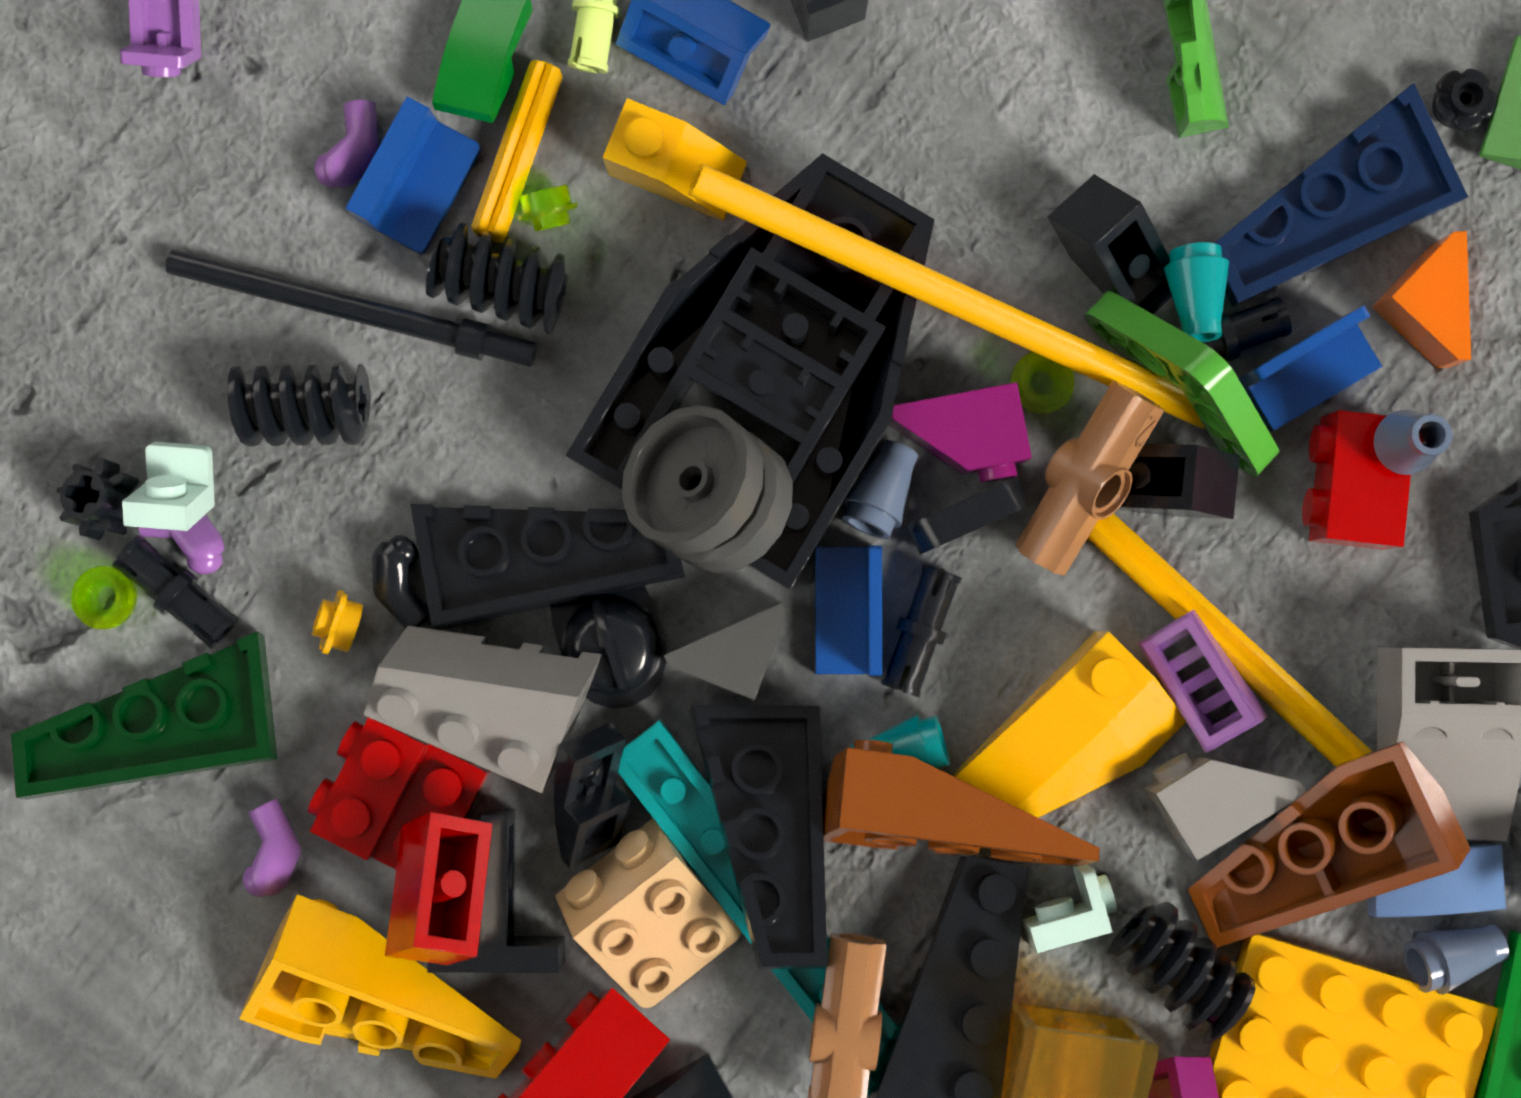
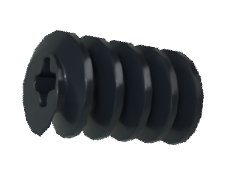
[425,222,568,335]
[227,364,371,447]
[1107,902,1255,1044]

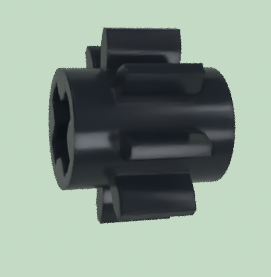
[56,458,140,540]

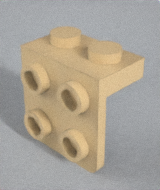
[555,818,741,1008]

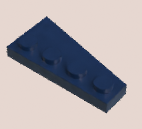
[1214,83,1468,307]

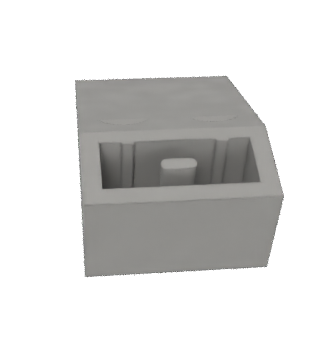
[1377,647,1521,841]

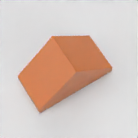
[1372,231,1471,368]

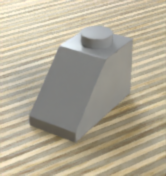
[1143,753,1307,861]

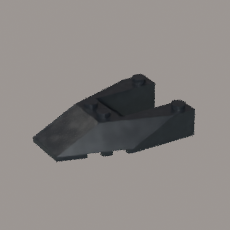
[566,153,935,591]

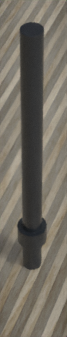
[166,249,537,367]

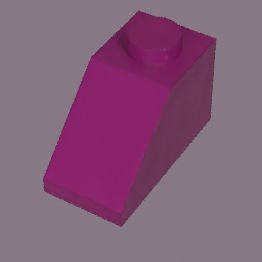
[889,382,1032,483]

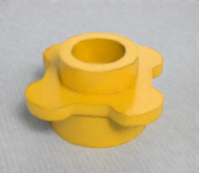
[311,590,363,655]

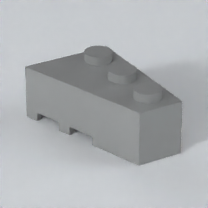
[364,626,602,793]

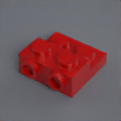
[307,717,490,870]

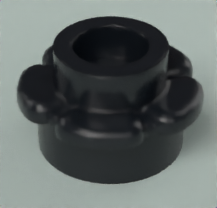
[1432,69,1496,131]

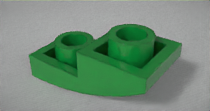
[432,0,533,123]

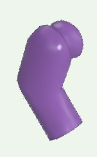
[315,100,379,188]
[138,514,225,574]
[243,799,301,898]

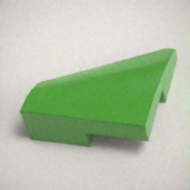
[1163,0,1228,138]

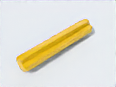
[471,60,563,243]

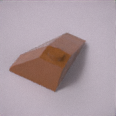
[822,740,1100,867]
[1188,741,1471,947]

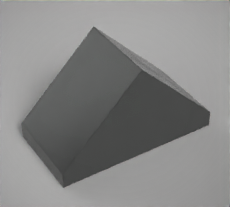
[664,603,787,700]

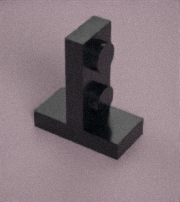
[427,809,565,973]

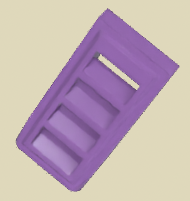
[1138,610,1268,753]

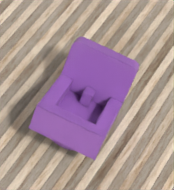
[120,0,202,77]

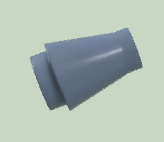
[1374,410,1453,475]
[843,440,918,539]
[1403,924,1509,995]

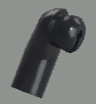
[372,535,430,629]

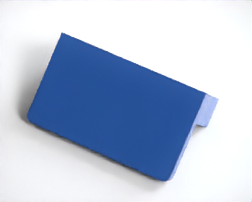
[615,0,771,105]
[345,96,482,254]
[1238,305,1383,432]
[815,545,882,676]

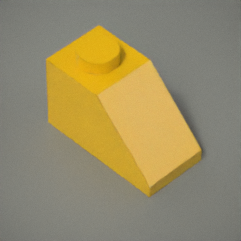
[602,98,747,222]

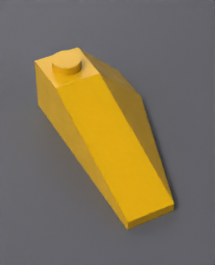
[952,631,1186,855]
[239,894,521,1079]

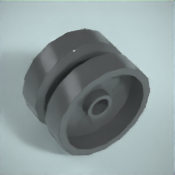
[622,405,793,573]

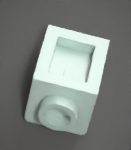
[122,442,215,531]
[1022,864,1117,953]

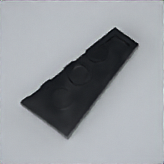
[410,504,685,630]

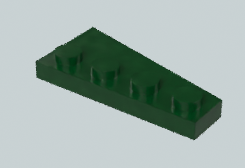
[11,631,278,800]

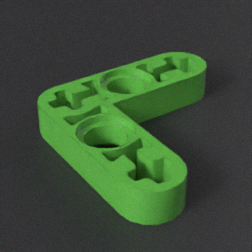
[1084,291,1280,477]

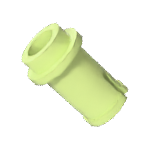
[567,0,622,74]

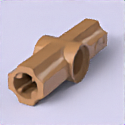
[1015,380,1165,576]
[808,932,886,1098]

